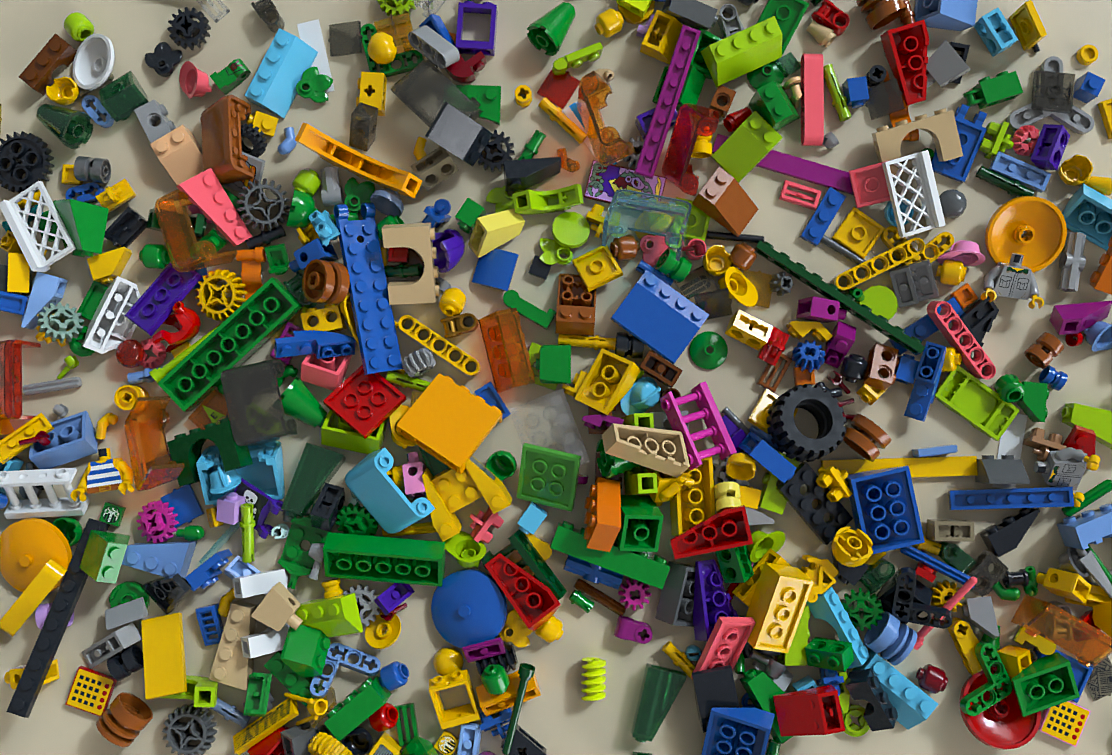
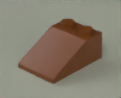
[692,167,759,237]

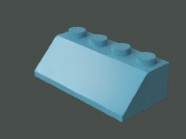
[244,28,318,118]
[1062,183,1112,251]
[852,649,939,730]

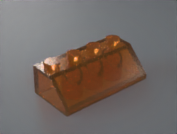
[478,308,535,393]

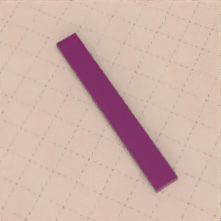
[634,25,701,179]
[712,134,854,195]

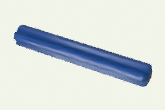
[900,546,975,589]

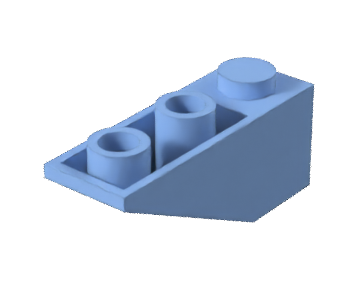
[21,272,68,330]

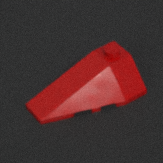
[670,505,753,559]
[485,553,561,631]

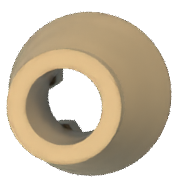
[807,21,836,48]

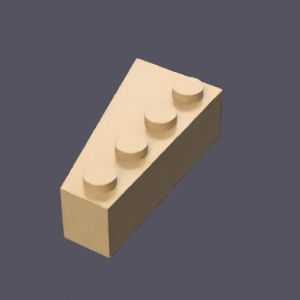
[602,423,690,478]
[209,600,257,690]

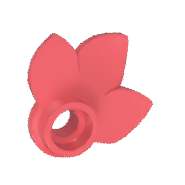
[639,232,674,267]

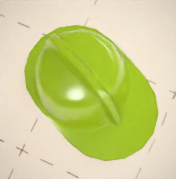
[444,531,486,568]
[746,531,786,563]

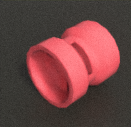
[685,238,706,261]

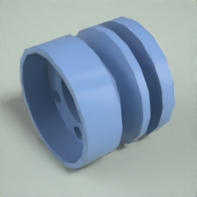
[863,611,917,666]

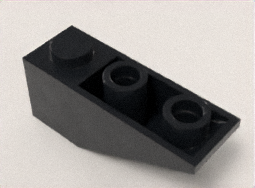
[980,508,1040,557]

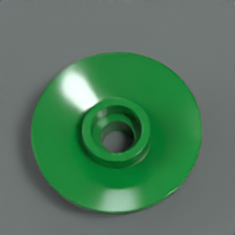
[747,59,785,90]
[689,331,728,370]

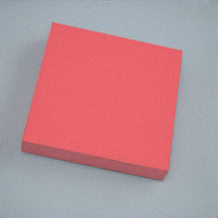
[849,161,891,208]

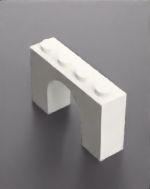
[232,569,289,658]

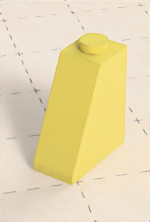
[468,208,525,258]

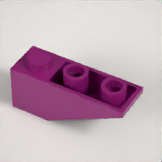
[1049,301,1112,335]

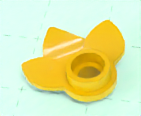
[499,609,533,648]

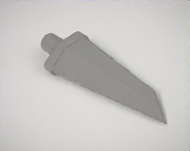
[1074,548,1112,598]

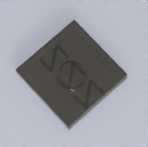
[1031,70,1075,114]

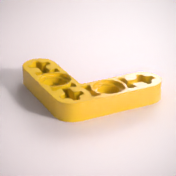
[881,226,954,266]

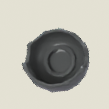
[939,189,967,219]

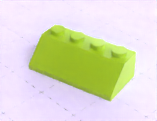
[701,16,782,87]

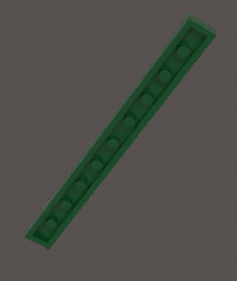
[755,241,925,355]

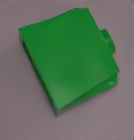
[536,345,571,384]

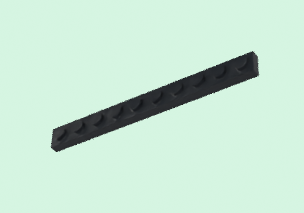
[6,518,110,718]

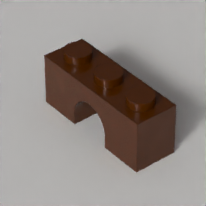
[19,33,77,96]

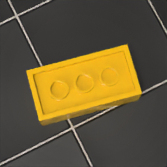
[746,562,814,653]

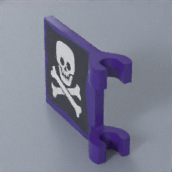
[234,478,286,539]

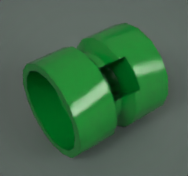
[656,248,692,283]

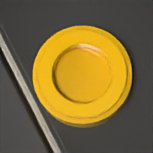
[1076,45,1098,65]

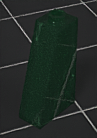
[281,443,346,519]
[631,663,687,743]

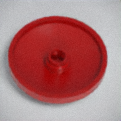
[959,667,1041,750]

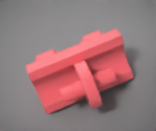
[469,507,504,544]

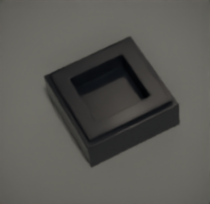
[528,255,552,280]

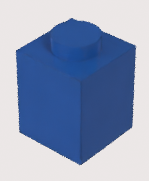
[1069,71,1105,104]
[842,76,869,108]
[894,354,920,385]

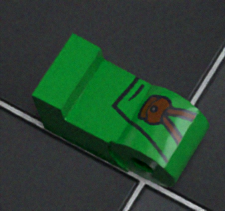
[210,59,251,95]

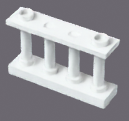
[0,468,90,519]

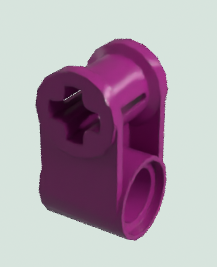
[614,616,652,644]

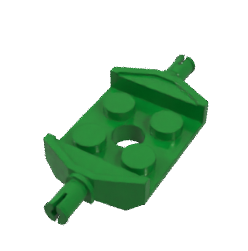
[278,503,328,589]

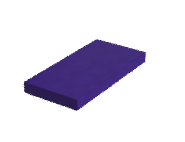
[124,257,202,336]

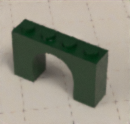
[167,417,253,487]

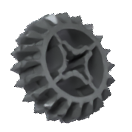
[236,178,290,231]
[162,704,218,755]

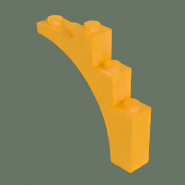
[295,123,422,198]

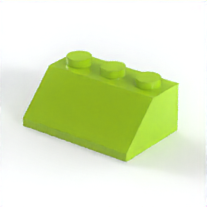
[321,410,389,454]
[295,593,363,638]

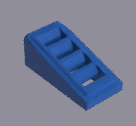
[195,603,223,646]

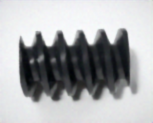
[475,644,518,676]

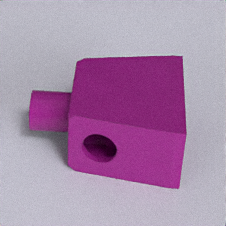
[796,296,847,323]

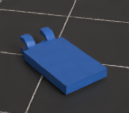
[931,104,987,183]

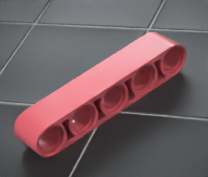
[801,54,824,146]
[927,301,996,380]

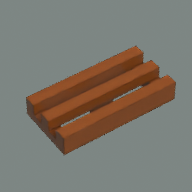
[756,353,792,393]

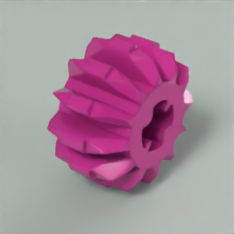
[618,578,651,611]

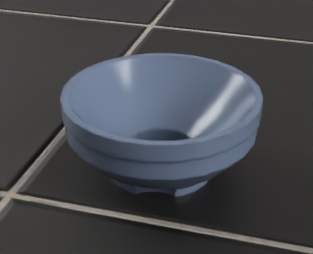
[370,188,404,217]

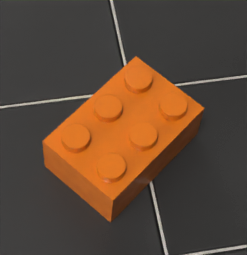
[584,477,621,552]

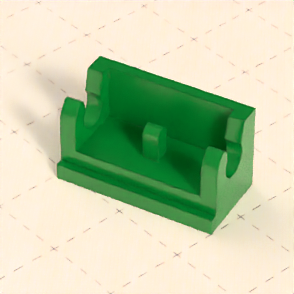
[243,672,272,717]

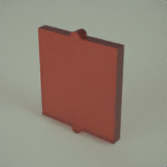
[537,70,581,109]

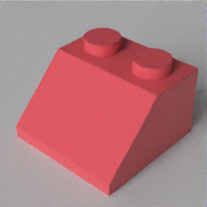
[300,354,352,391]

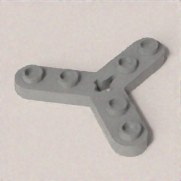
[1006,56,1094,135]

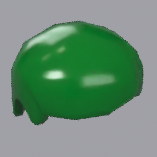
[485,450,517,481]
[52,517,82,547]

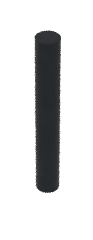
[706,231,764,243]

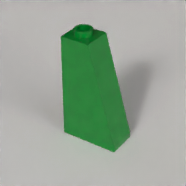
[739,668,793,744]

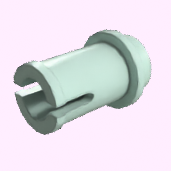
[271,523,290,539]

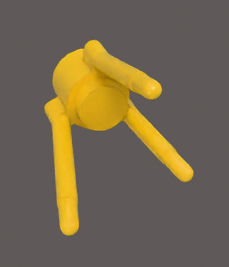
[284,693,328,726]

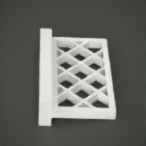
[882,150,946,238]
[0,181,76,273]

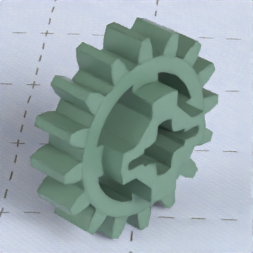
[37,302,84,343]

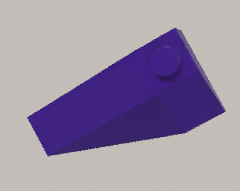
[693,559,739,641]

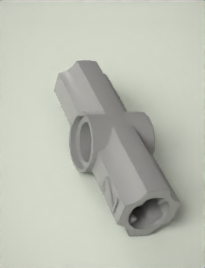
[1058,232,1086,292]

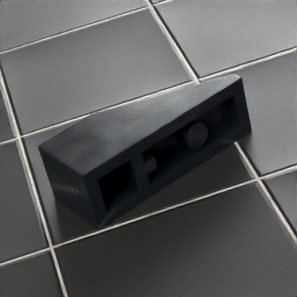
[504,157,561,191]

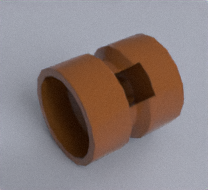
[1024,332,1064,369]

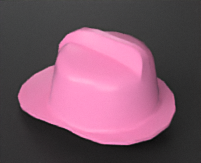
[937,240,986,266]

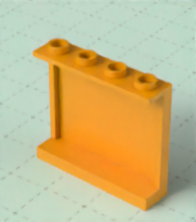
[396,373,502,475]

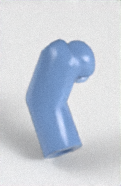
[278,127,297,155]

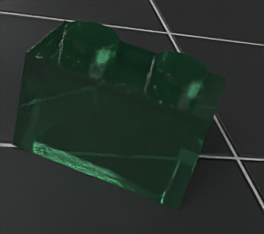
[99,70,149,122]

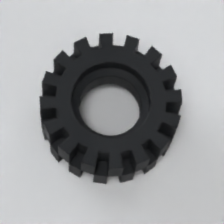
[241,124,267,158]

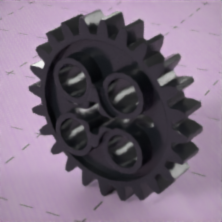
[0,131,55,194]

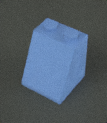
[914,0,978,31]

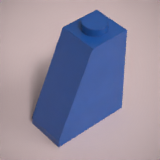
[739,431,797,483]

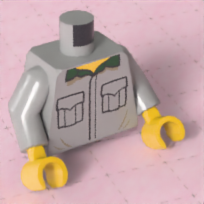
[980,253,1044,309]
[1033,447,1100,507]

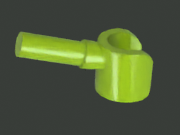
[57,355,79,379]

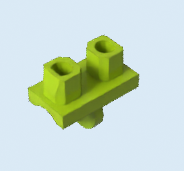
[979,121,1014,159]

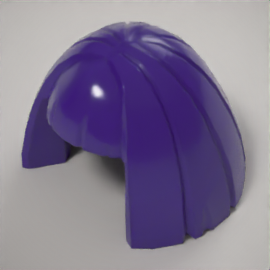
[432,229,465,273]

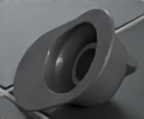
[1057,547,1091,577]

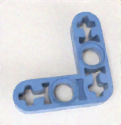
[310,643,381,699]

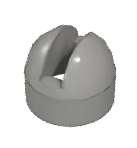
[823,131,839,148]

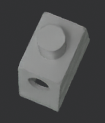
[926,40,971,88]

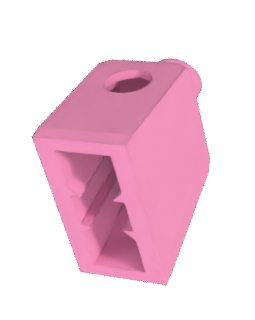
[402,452,426,499]

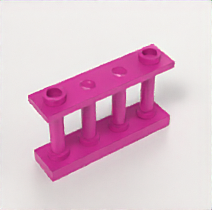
[660,381,737,471]

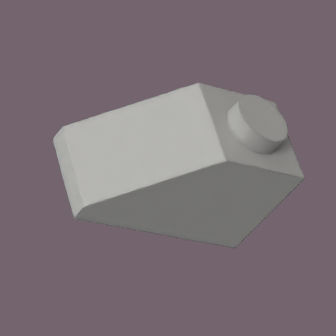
[962,596,1000,639]

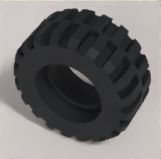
[766,384,847,462]

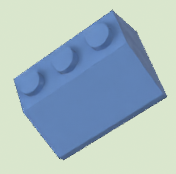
[29,411,98,469]

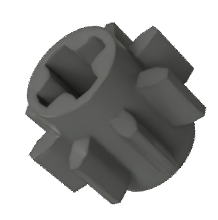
[768,272,794,296]

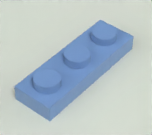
[989,151,1051,193]

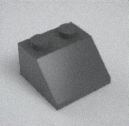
[975,455,1030,484]

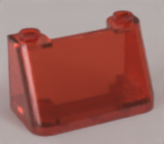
[662,103,719,196]

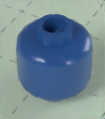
[379,661,409,691]

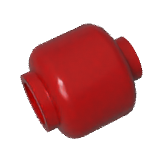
[369,703,398,732]

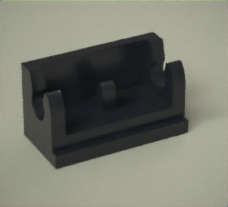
[104,207,147,248]

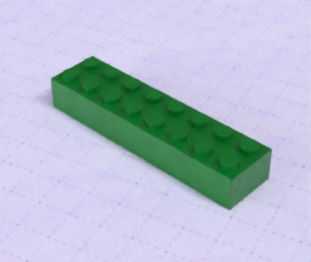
[157,277,303,412]

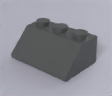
[655,561,695,627]

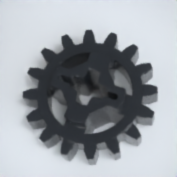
[167,7,211,50]
[477,130,515,173]

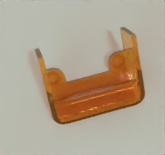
[154,189,238,272]
[125,396,185,491]
[1011,594,1112,668]

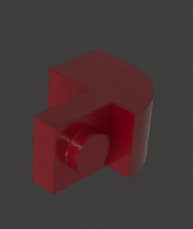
[444,51,486,84]

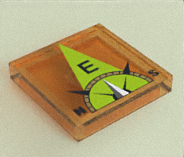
[188,390,243,430]

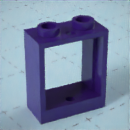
[455,1,498,56]

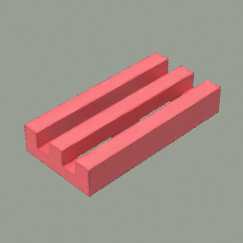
[779,180,822,210]

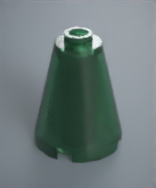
[37,104,93,149]

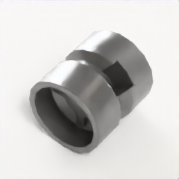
[74,156,111,184]

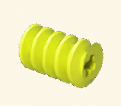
[581,657,606,701]

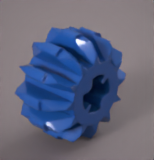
[792,339,825,373]

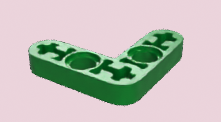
[360,24,424,77]
[960,641,1013,716]

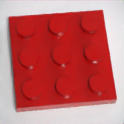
[323,364,407,439]

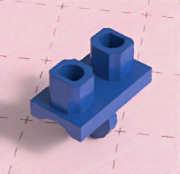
[422,199,451,228]
[816,668,844,696]
[479,708,512,739]

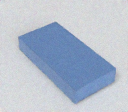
[912,445,958,457]

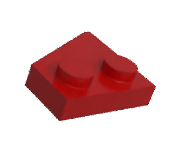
[1063,425,1096,469]

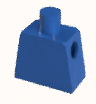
[289,238,339,273]

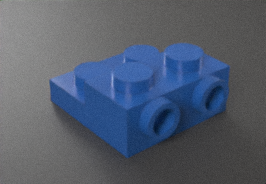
[185,549,233,591]

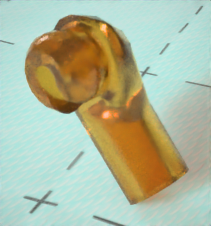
[557,148,580,172]

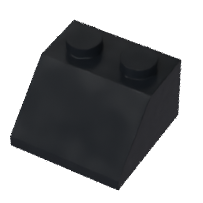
[876,568,933,624]

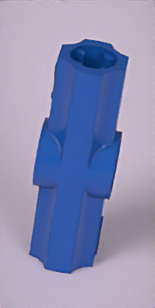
[564,555,624,589]

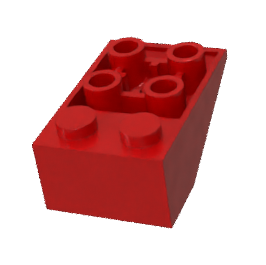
[773,685,845,736]

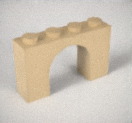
[872,108,963,175]
[382,223,440,305]

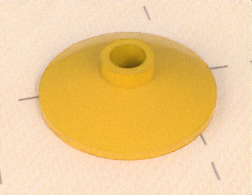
[365,612,401,649]

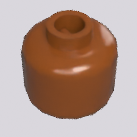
[610,234,640,261]
[728,242,757,271]

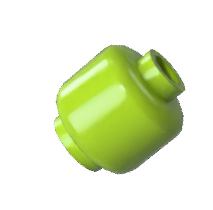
[64,12,94,42]
[292,169,321,197]

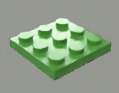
[516,443,581,512]

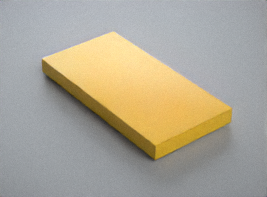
[141,613,187,700]

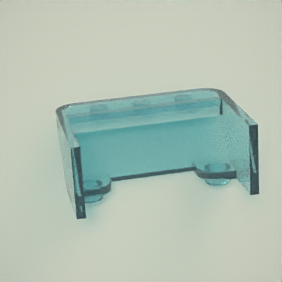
[602,189,692,261]

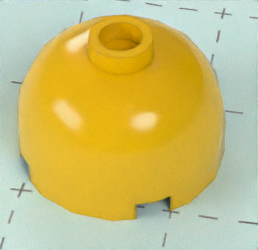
[831,527,873,567]

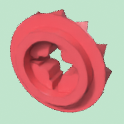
[1012,125,1040,156]
[135,338,166,369]

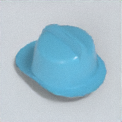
[620,377,661,415]
[209,464,241,494]

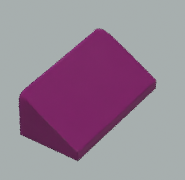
[462,637,506,663]

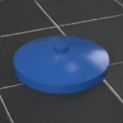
[431,569,507,648]

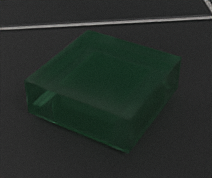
[775,52,802,78]

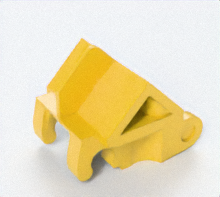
[800,554,838,603]

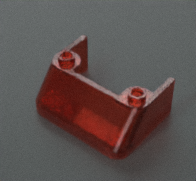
[0,340,41,421]

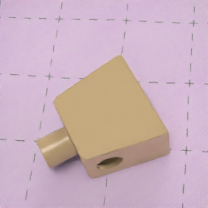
[251,582,303,631]

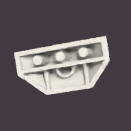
[83,276,141,354]

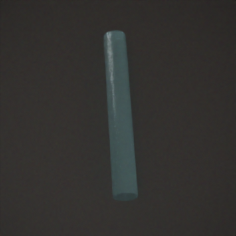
[199,521,240,564]

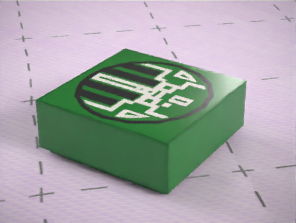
[99,502,126,526]

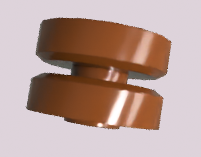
[302,259,350,305]
[842,414,891,462]

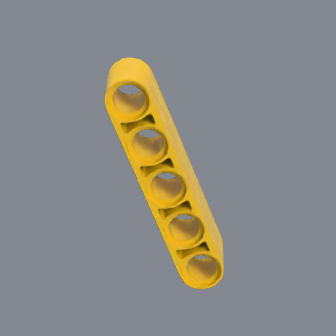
[833,238,925,291]
[398,315,481,376]
[0,559,67,636]

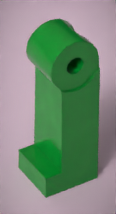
[503,290,557,330]

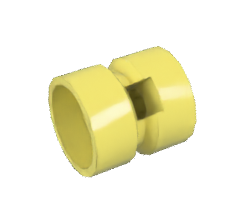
[714,482,742,514]

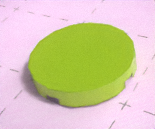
[552,212,590,248]
[858,285,898,320]

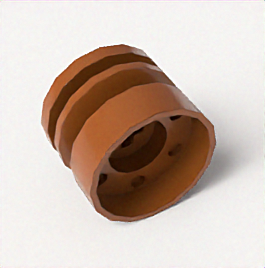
[856,0,908,30]
[96,692,153,747]

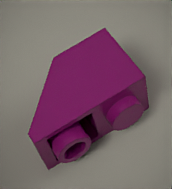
[824,321,856,369]

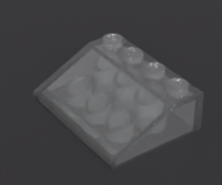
[509,389,590,465]

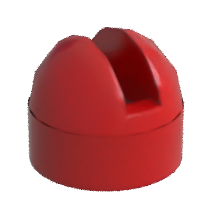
[1065,332,1084,346]

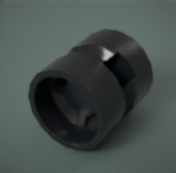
[615,332,644,359]
[107,644,144,681]

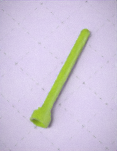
[149,321,224,383]

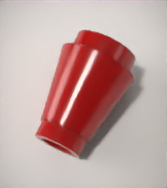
[723,107,752,132]

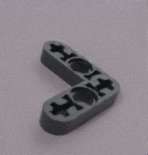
[892,567,952,629]

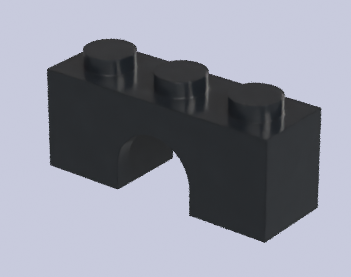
[845,668,898,731]

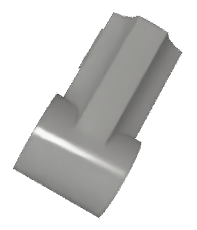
[320,167,344,207]

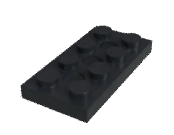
[776,462,853,545]

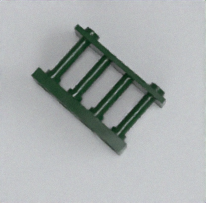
[481,529,567,600]

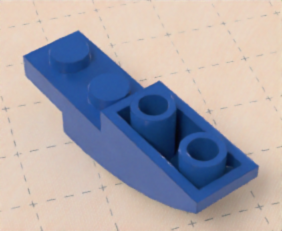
[274,330,356,359]
[904,341,947,422]

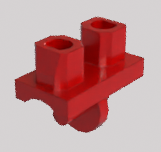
[757,326,790,366]

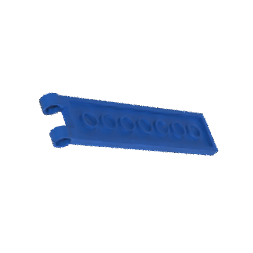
[333,203,403,375]

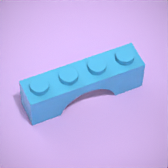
[806,587,870,669]

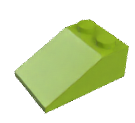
[711,111,783,183]

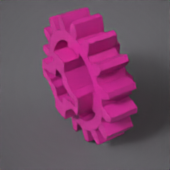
[136,500,179,543]

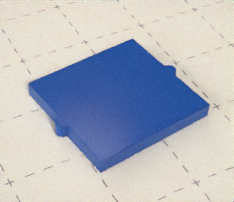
[161,484,205,528]

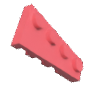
[176,168,252,246]

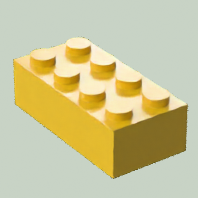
[670,456,715,536]

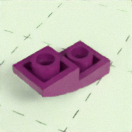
[582,415,624,429]

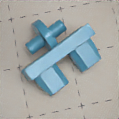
[309,210,340,246]

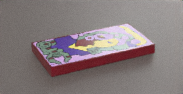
[584,160,667,212]

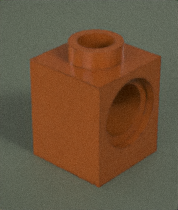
[708,85,736,118]

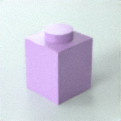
[216,492,245,525]

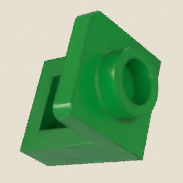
[265,243,290,275]

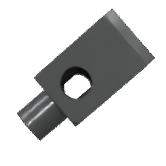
[280,722,329,755]

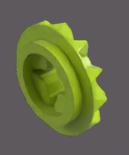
[842,704,870,737]

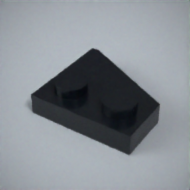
[960,295,999,347]

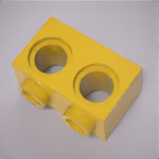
[300,304,347,332]
[724,310,773,350]

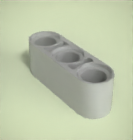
[408,25,460,69]

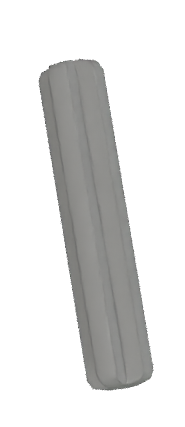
[23,377,82,395]

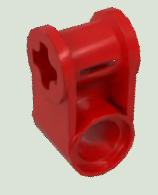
[811,0,850,36]

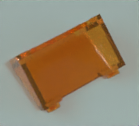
[577,71,635,166]

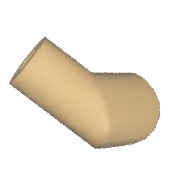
[586,69,614,88]

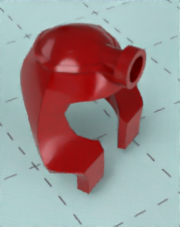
[152,301,201,353]

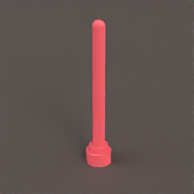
[914,576,978,650]

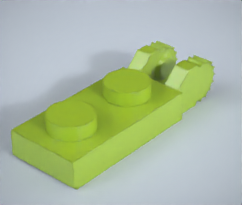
[552,42,603,76]

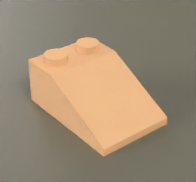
[150,125,203,198]

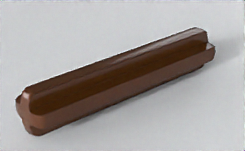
[574,579,626,616]

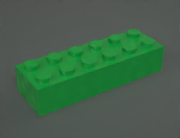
[550,521,670,589]
[323,532,445,587]

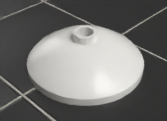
[73,33,115,90]

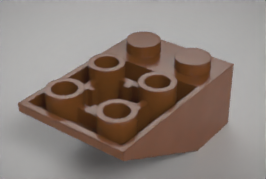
[555,274,597,336]

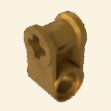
[440,313,479,339]

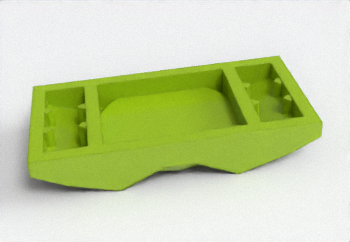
[934,365,1020,441]

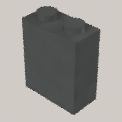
[662,0,718,30]

